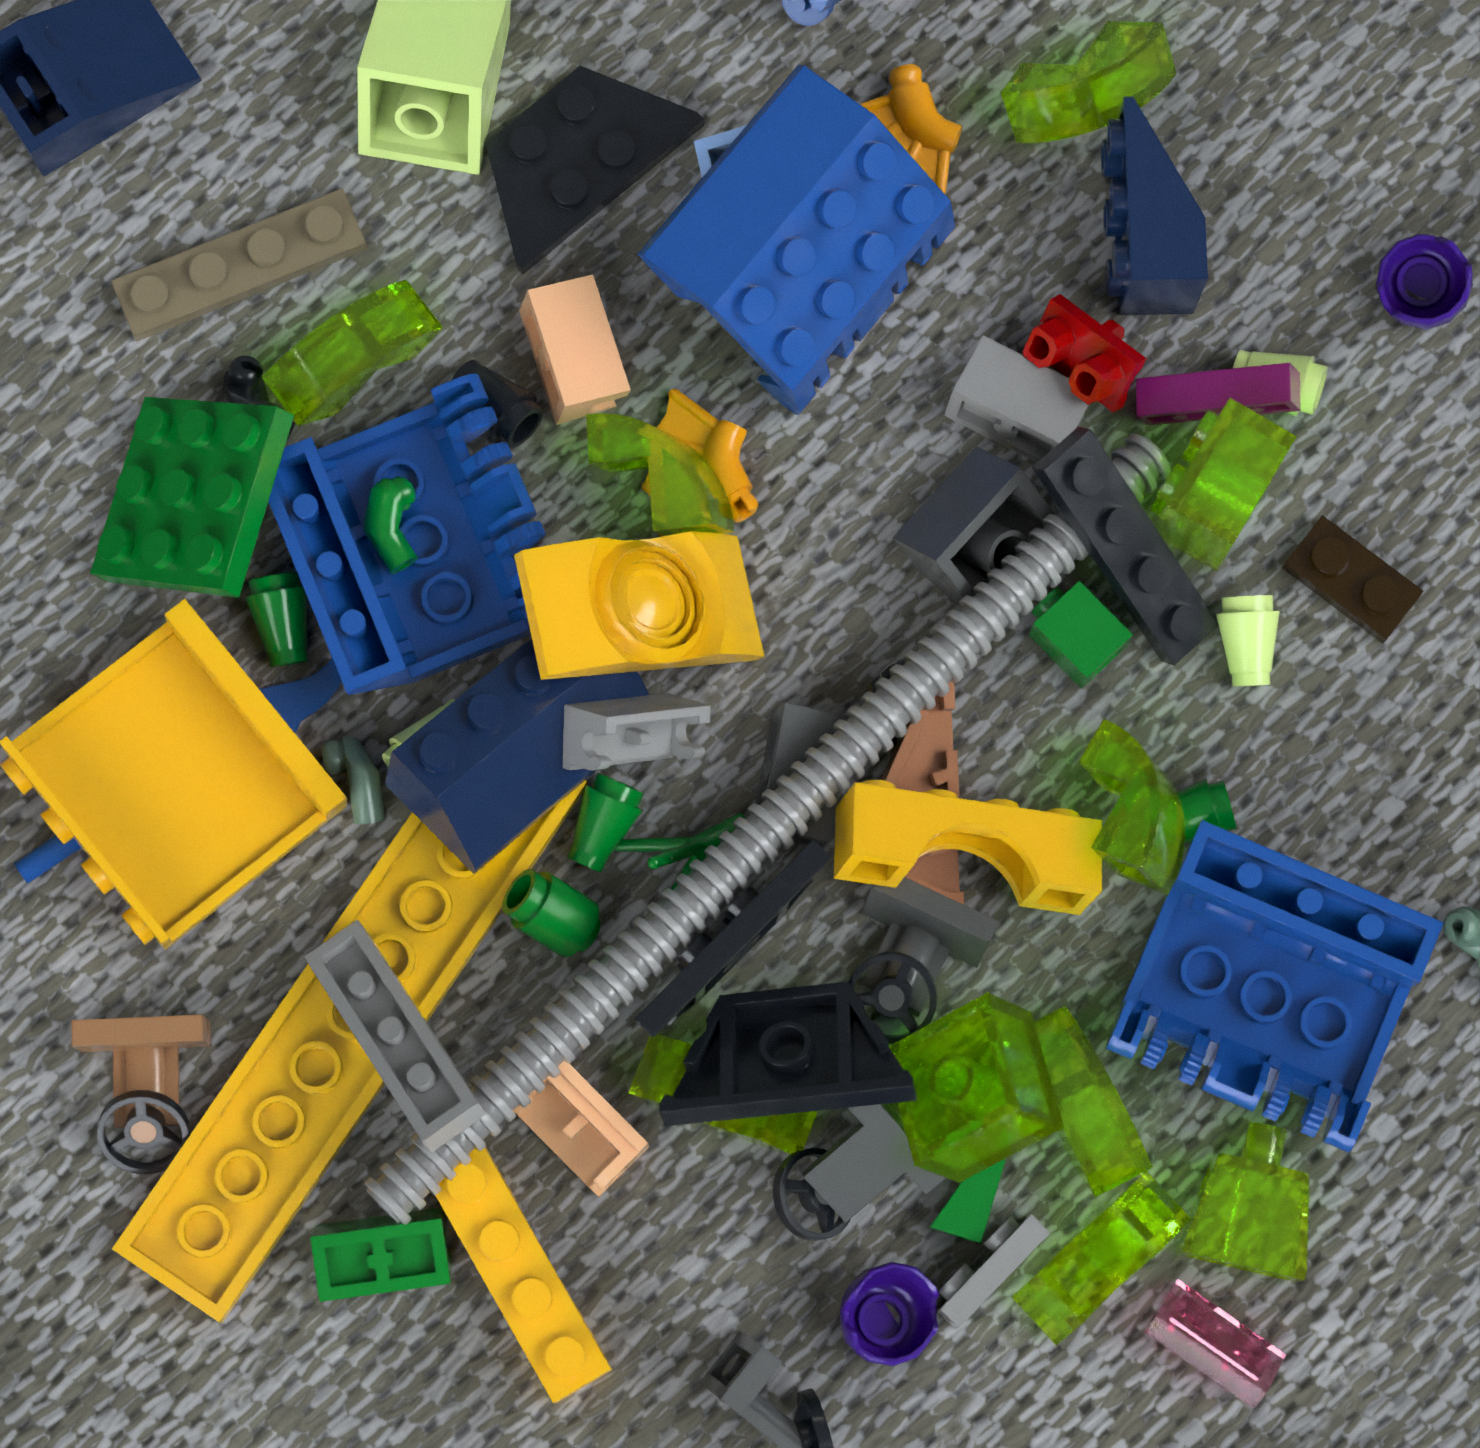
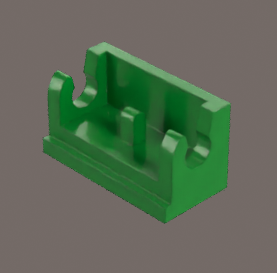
[310,1207,452,1302]

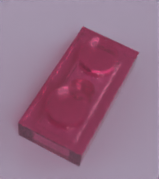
[1144,1278,1286,1408]

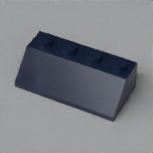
[385,638,649,874]

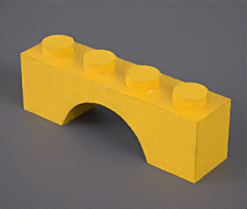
[834,780,1102,915]
[435,1147,613,1403]

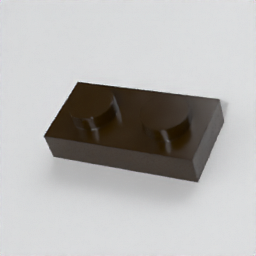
[1282,515,1424,644]

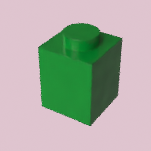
[1029,581,1133,689]

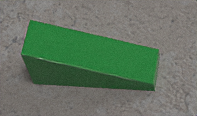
[928,1122,1016,1244]

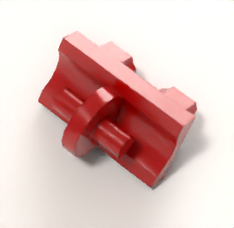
[1023,294,1147,413]

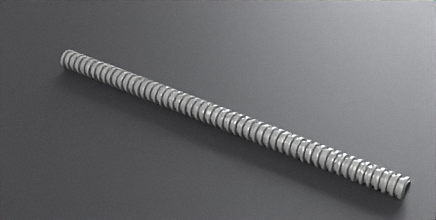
[364,433,1171,1225]

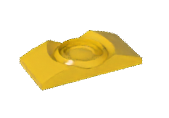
[514,531,765,680]

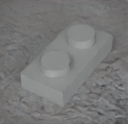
[937,1214,1050,1329]

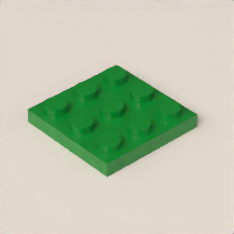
[90,397,294,598]

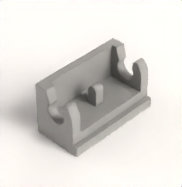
[944,335,1089,462]
[562,693,711,771]

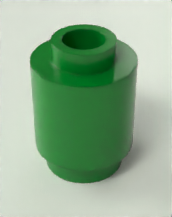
[502,869,601,957]

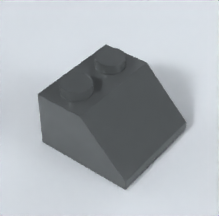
[893,446,1056,631]

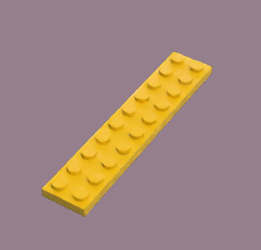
[112,780,588,1323]

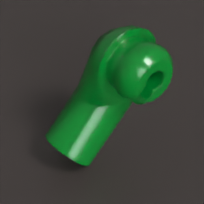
[363,476,418,574]

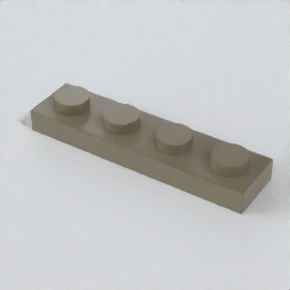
[111,188,368,342]

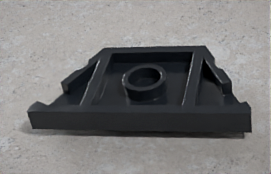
[486,65,704,274]
[634,839,832,1038]
[659,981,917,1126]

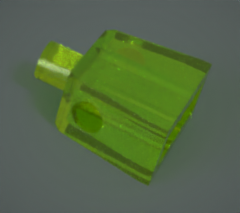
[1175,1122,1310,1282]

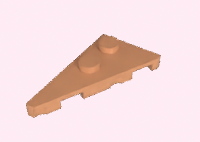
[881,681,964,905]

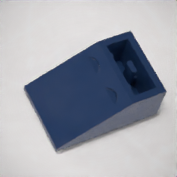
[0,0,202,177]
[1101,96,1208,315]

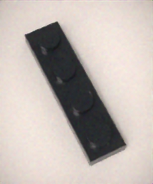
[1032,427,1219,666]

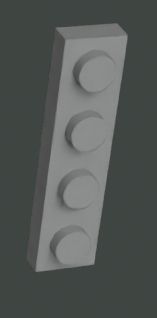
[304,919,487,1153]

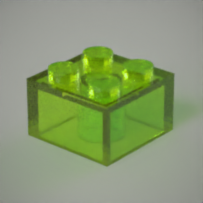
[1150,398,1297,571]
[890,992,1065,1183]

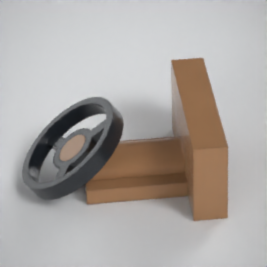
[71,1015,211,1174]

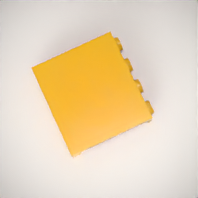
[0,599,347,950]

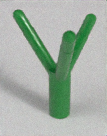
[615,812,746,890]

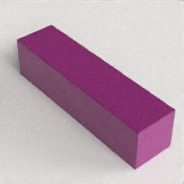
[1136,363,1301,425]

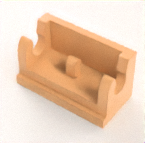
[519,274,631,425]
[513,1061,649,1197]

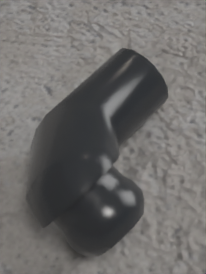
[224,356,298,442]

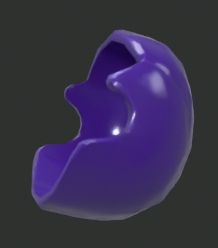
[1376,234,1473,330]
[840,1262,939,1366]

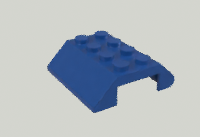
[637,65,955,415]
[269,373,546,695]
[1105,820,1444,1153]

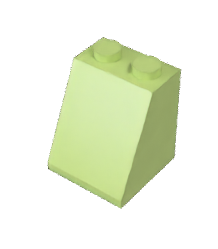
[357,0,511,175]

